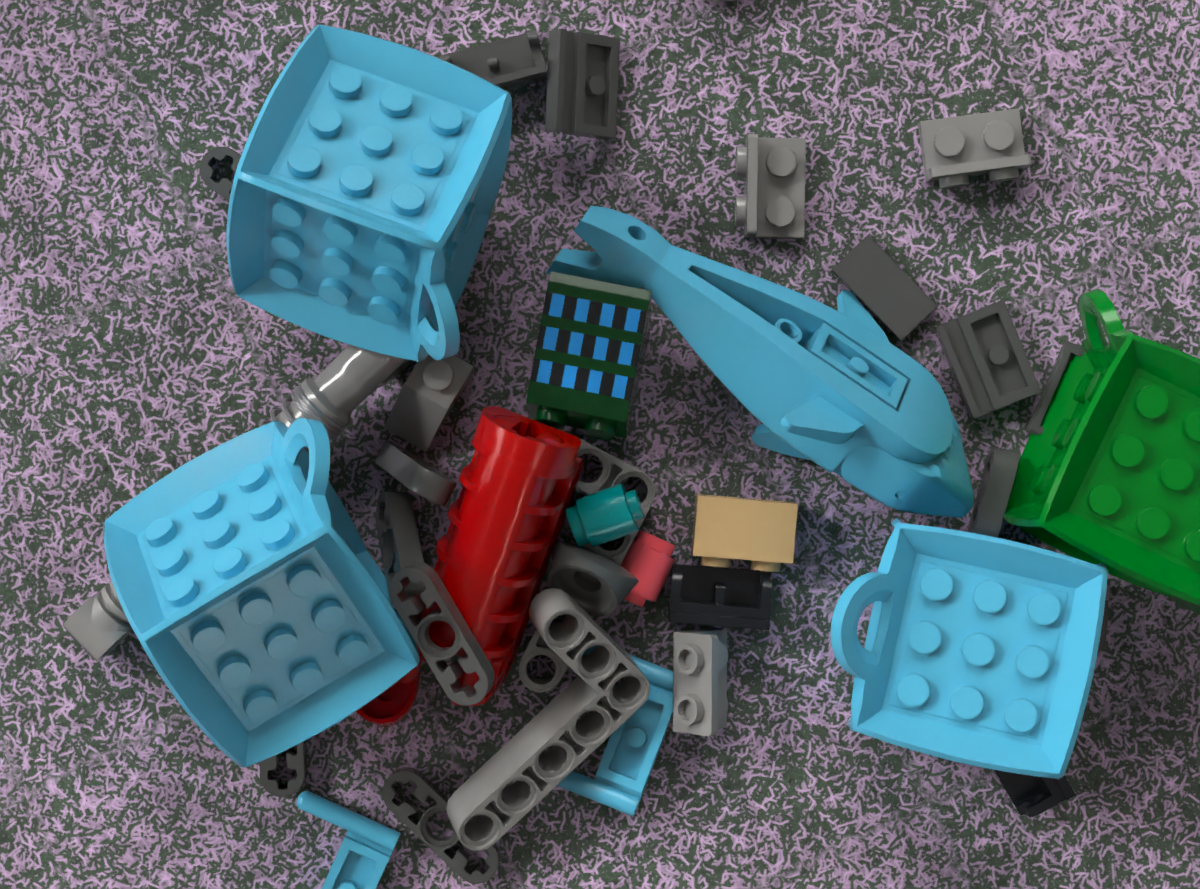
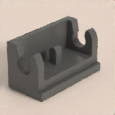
[439,31,547,91]

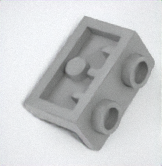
[918,108,1032,189]
[735,134,806,239]
[673,628,728,737]

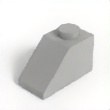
[384,354,477,452]

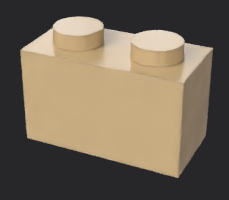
[691,494,798,572]

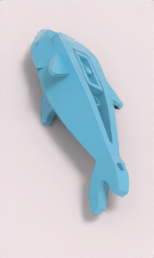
[546,205,974,518]

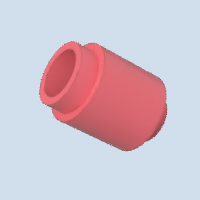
[620,530,676,607]

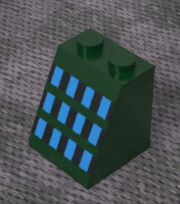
[526,271,651,440]

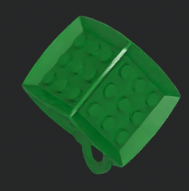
[1003,289,1200,614]

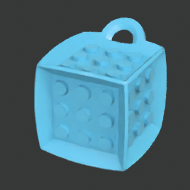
[226,25,512,362]
[103,418,420,768]
[831,518,1109,780]

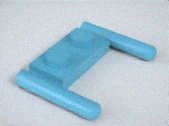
[557,645,673,817]
[297,791,401,889]

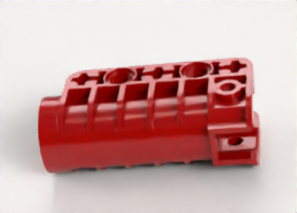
[400,406,584,706]

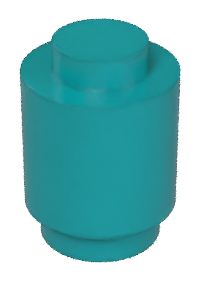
[566,483,645,547]

